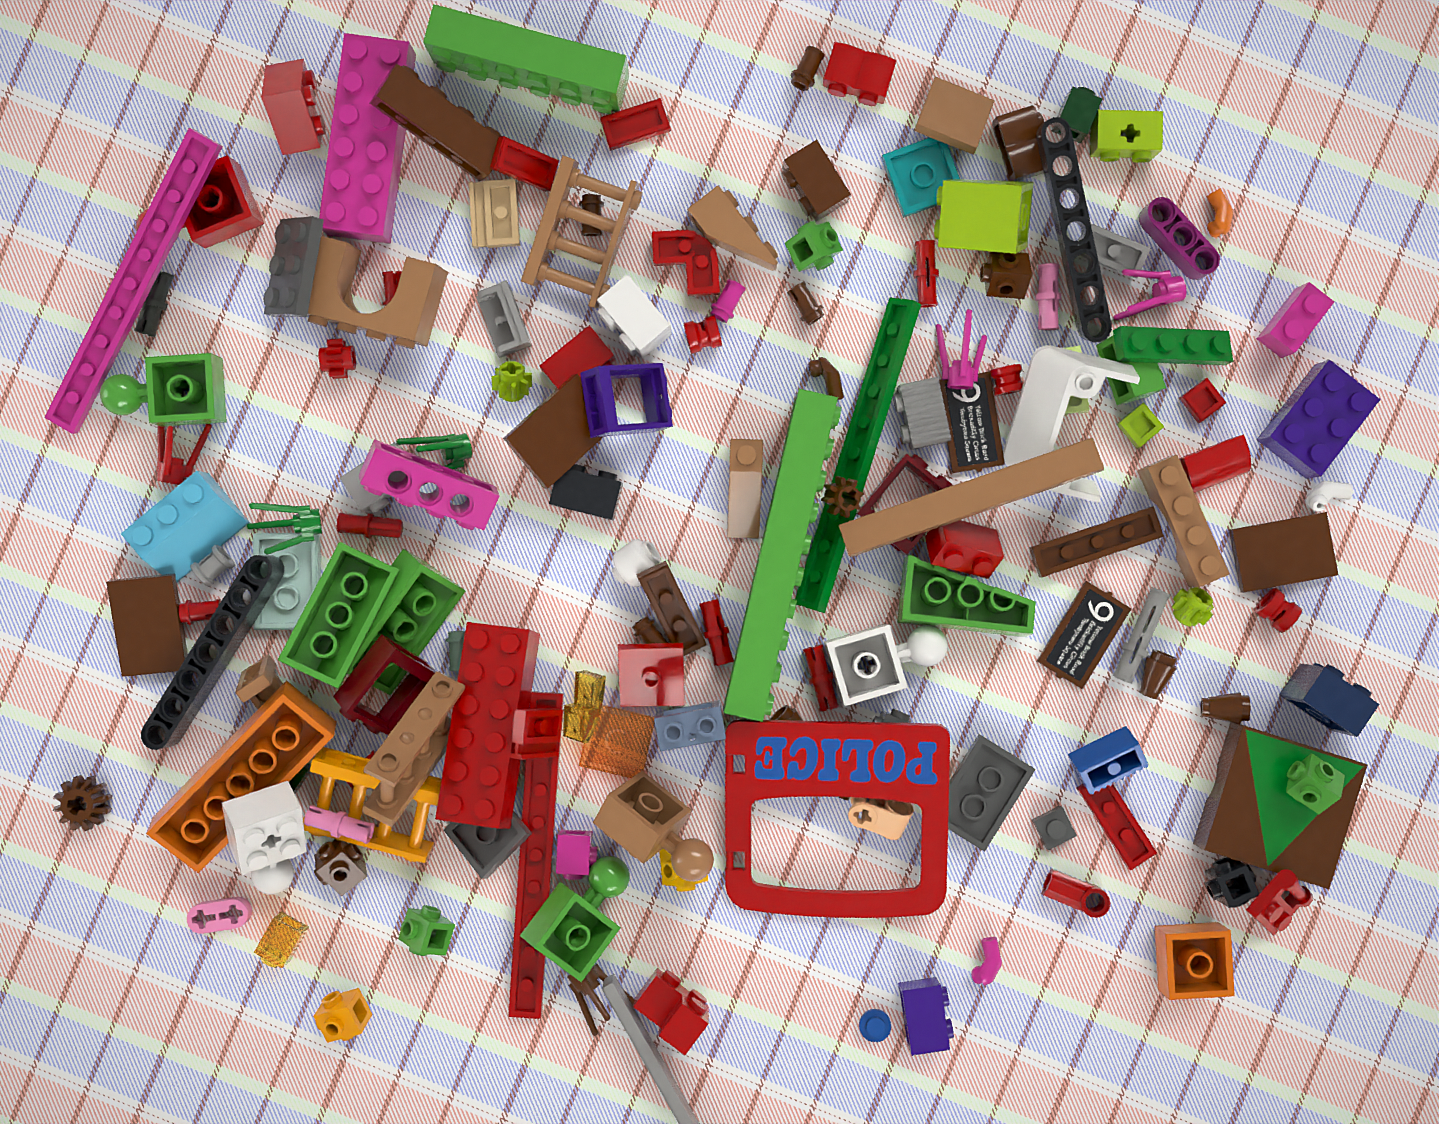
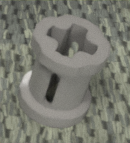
[190,545,236,587]

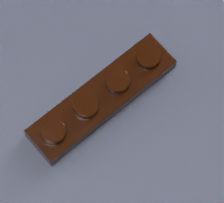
[1029,506,1164,578]

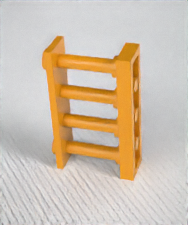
[303,747,441,863]

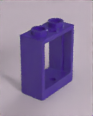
[580,363,673,438]

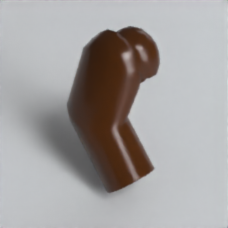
[808,357,844,400]

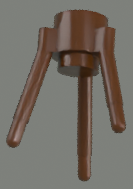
[567,964,634,1036]

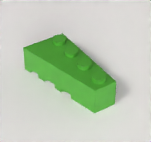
[897,554,1036,637]

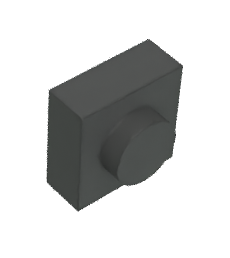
[1032,805,1077,850]

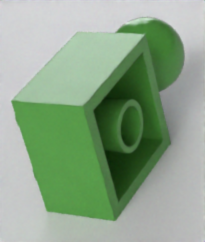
[100,353,227,427]
[520,856,630,982]

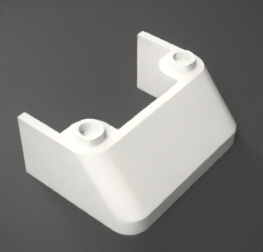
[1003,345,1140,503]

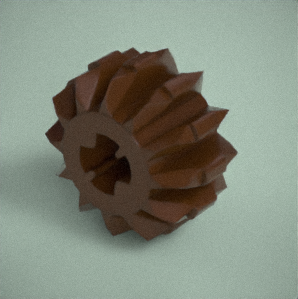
[52,775,113,831]

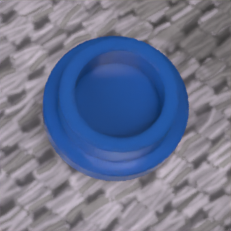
[859,1009,891,1042]

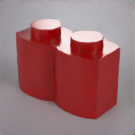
[822,42,897,106]

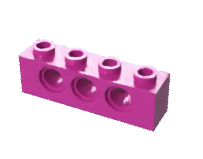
[359,439,500,530]

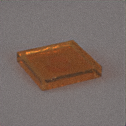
[579,702,655,778]

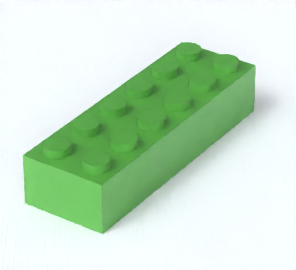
[423,4,629,114]

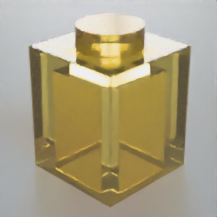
[254,911,309,968]

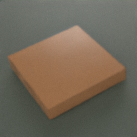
[914,76,995,155]

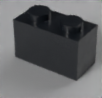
[549,464,623,521]

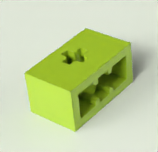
[1090,109,1163,163]

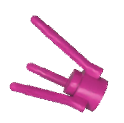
[1113,269,1186,321]
[935,309,987,390]

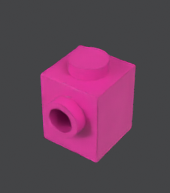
[556,829,598,880]

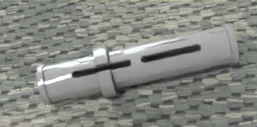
[1112,587,1171,684]

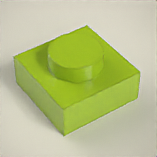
[1116,402,1164,449]

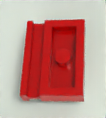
[510,708,564,760]

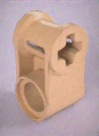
[848,797,914,840]

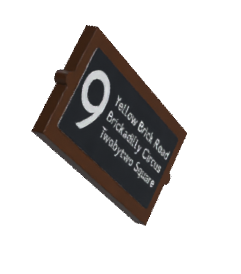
[939,372,1005,473]
[1036,581,1132,689]

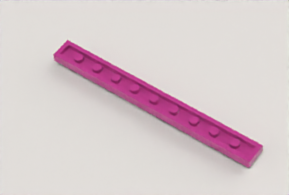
[44,128,223,434]

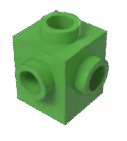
[784,221,843,272]
[1286,753,1345,814]
[398,905,456,956]

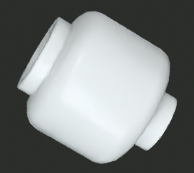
[612,539,661,587]

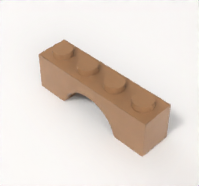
[1137,455,1230,587]

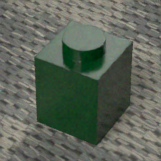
[1051,86,1102,143]

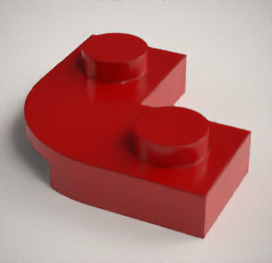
[652,230,720,296]

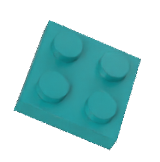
[881,137,960,218]

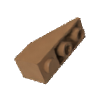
[687,185,778,271]

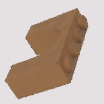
[307,236,448,349]

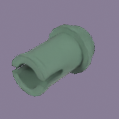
[445,631,465,671]

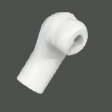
[1306,480,1354,512]

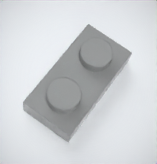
[1079,223,1151,279]

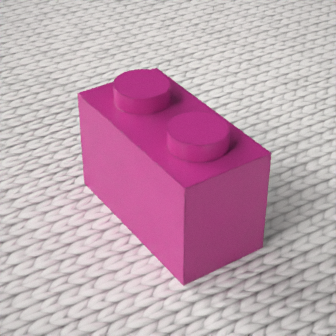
[1256,282,1335,358]

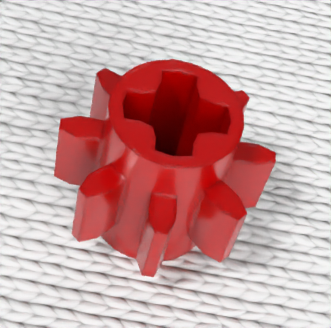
[318,338,357,379]

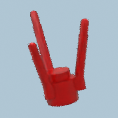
[156,424,212,485]

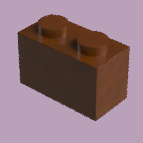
[781,139,851,222]

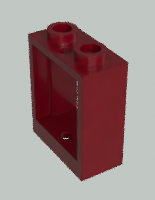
[856,453,953,556]
[333,634,436,735]

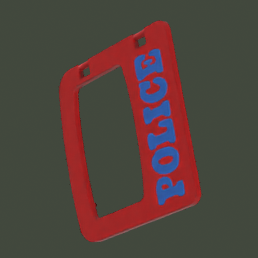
[725,719,950,918]

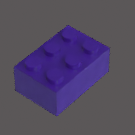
[1256,359,1381,479]

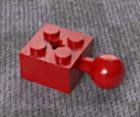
[136,155,264,249]

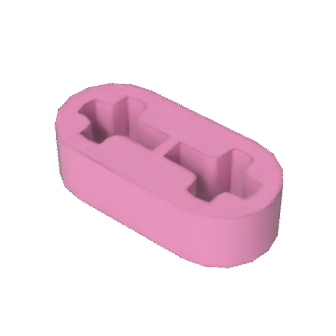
[187,897,252,934]

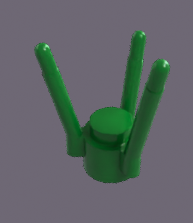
[396,433,472,486]
[247,502,322,555]

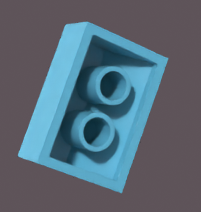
[120,471,250,582]

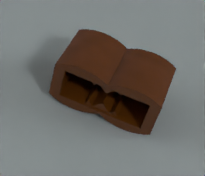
[992,105,1055,181]

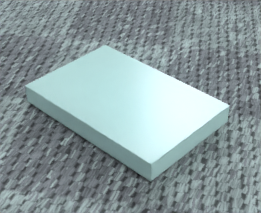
[253,533,321,630]

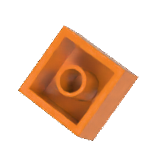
[1154,922,1235,1000]

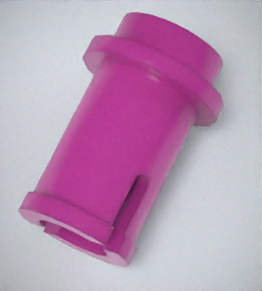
[710,279,746,323]

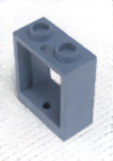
[654,700,726,752]

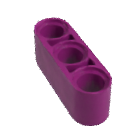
[1139,197,1220,280]

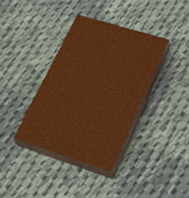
[503,374,603,489]
[1229,512,1338,593]
[106,573,188,677]

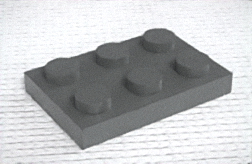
[263,216,324,317]
[948,734,1036,852]

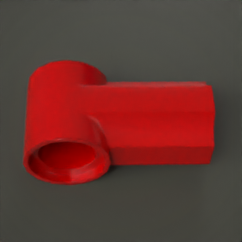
[1041,868,1111,918]

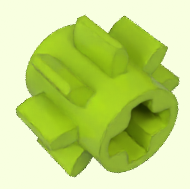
[491,361,532,402]
[1172,587,1214,627]

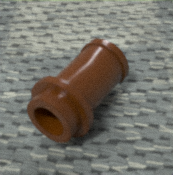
[790,46,825,91]
[579,194,604,237]
[787,282,824,325]
[632,615,668,644]

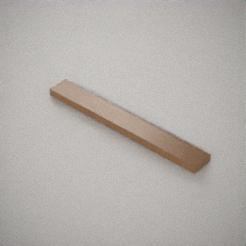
[839,437,1104,557]

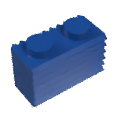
[1068,726,1149,794]

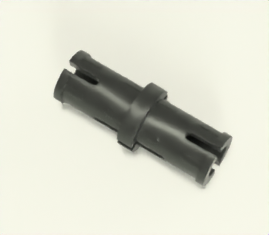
[134,272,174,337]

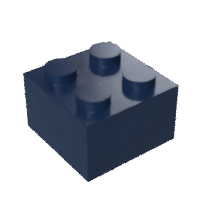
[1279,663,1380,737]

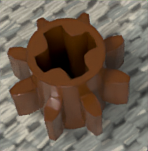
[821,476,864,518]

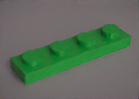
[1113,326,1234,366]

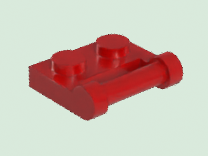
[1246,869,1313,936]

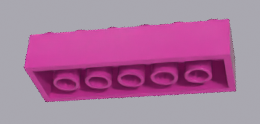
[319,33,416,244]

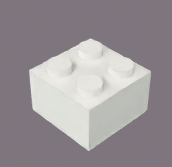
[597,274,672,359]

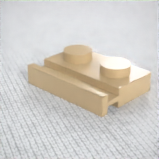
[468,179,521,249]

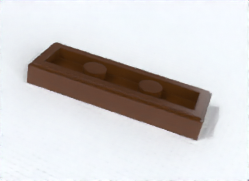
[636,560,707,656]

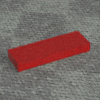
[1076,783,1157,871]

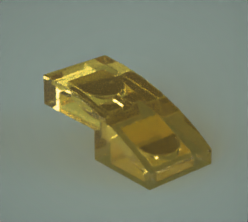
[563,670,606,743]

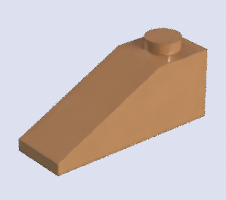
[727,438,763,539]

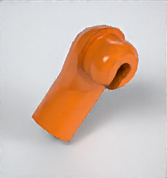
[1206,188,1233,238]

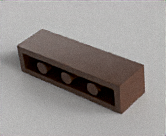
[369,64,501,182]

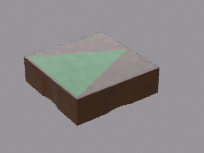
[1193,722,1368,889]

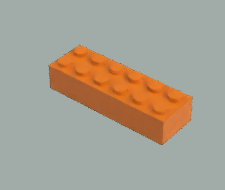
[146,680,337,873]

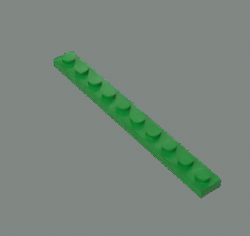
[795,297,921,613]

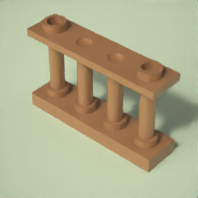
[521,155,643,308]
[363,671,465,827]

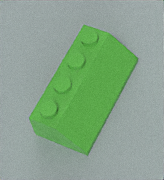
[278,541,400,689]
[347,548,466,695]

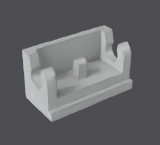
[476,280,532,358]

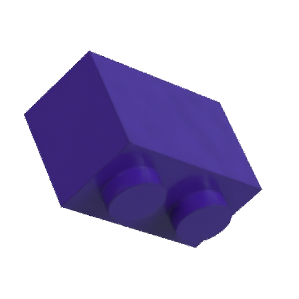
[898,977,954,1056]

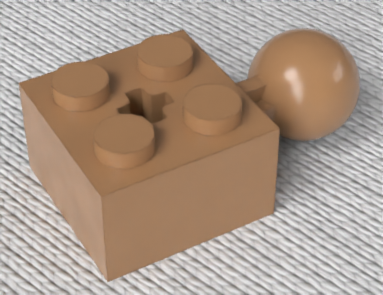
[593,771,714,881]

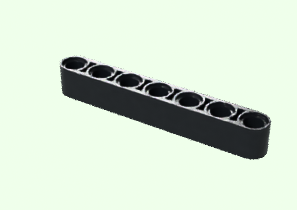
[1036,117,1112,342]
[141,555,284,750]

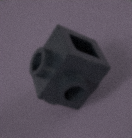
[1205,857,1259,908]

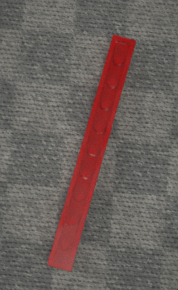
[508,691,564,1019]

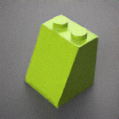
[934,179,1034,254]

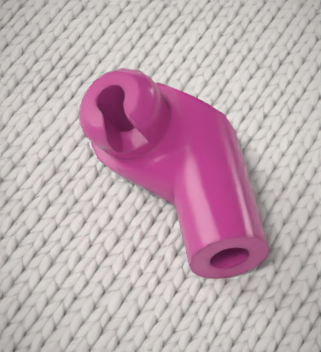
[971,937,1002,985]

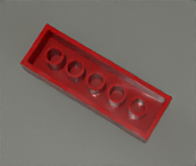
[435,622,540,829]

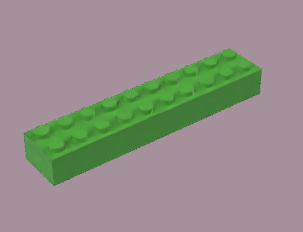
[723,388,842,722]

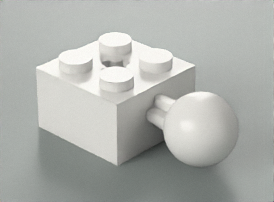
[823,624,948,706]
[222,781,307,895]

